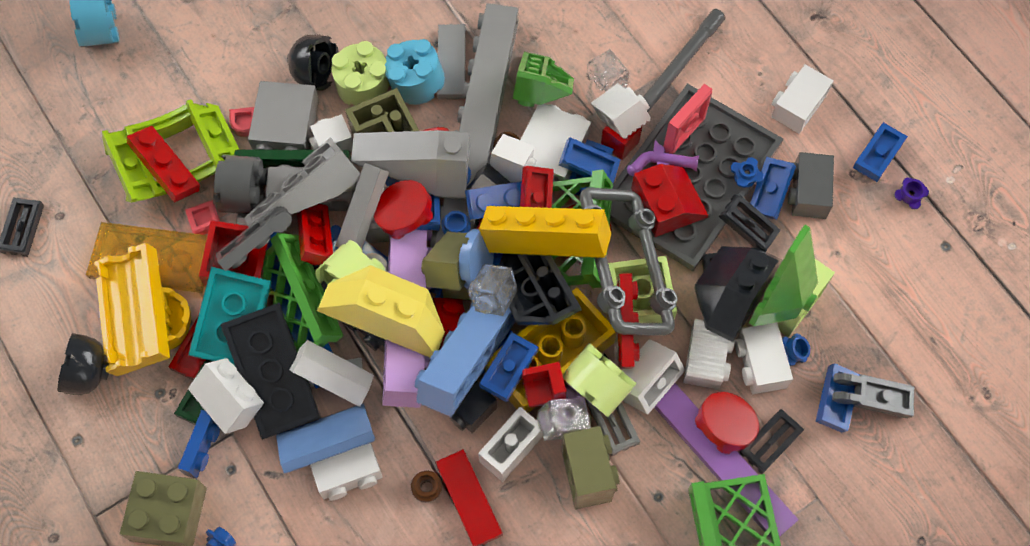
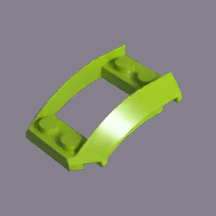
[102,99,239,203]

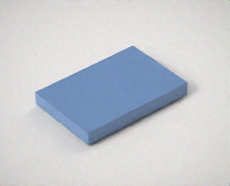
[276,403,375,473]

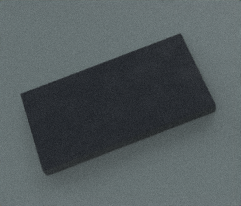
[221,303,321,440]

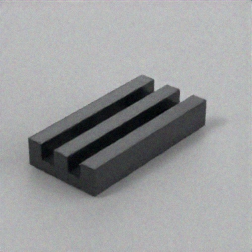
[718,193,780,252]
[0,197,44,257]
[739,409,804,474]

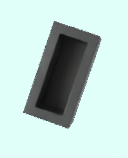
[788,152,834,219]

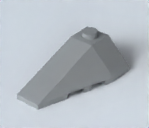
[351,130,470,199]
[245,137,361,227]

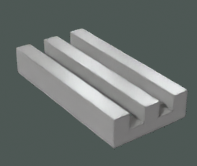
[586,399,640,456]

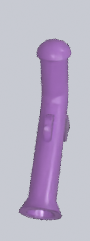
[627,140,699,176]

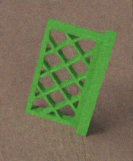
[551,170,613,289]
[262,233,344,351]
[688,474,781,546]

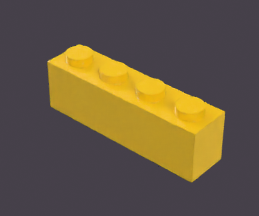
[479,206,612,258]

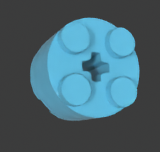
[69,0,120,47]
[385,39,445,105]

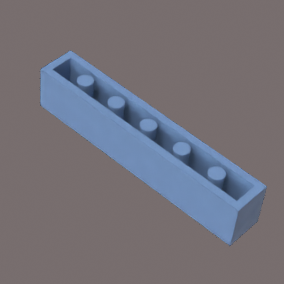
[414,273,516,417]

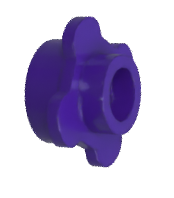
[894,178,929,209]

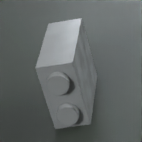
[248,81,319,150]

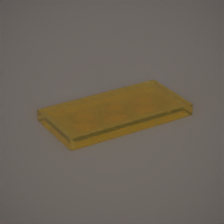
[86,222,207,293]

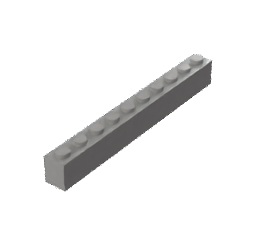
[430,3,519,248]

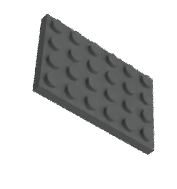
[610,83,783,271]

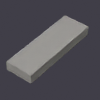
[437,24,466,99]
[335,163,389,249]

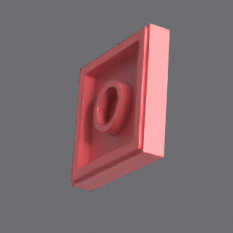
[663,83,713,154]

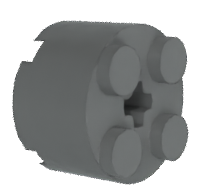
[214,155,268,214]

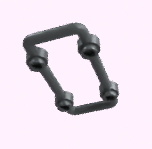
[580,187,678,335]

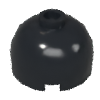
[287,35,338,91]
[57,333,109,395]

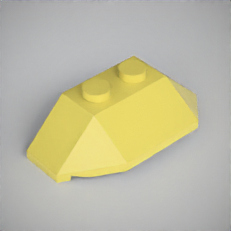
[317,265,445,358]

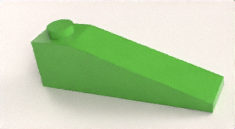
[749,224,818,326]

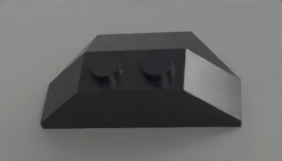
[694,246,782,342]
[495,253,582,325]

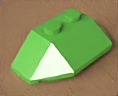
[512,52,574,107]

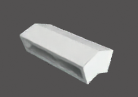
[290,340,374,407]

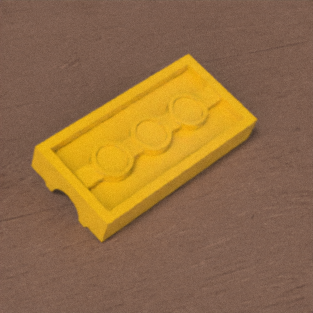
[94,243,170,376]

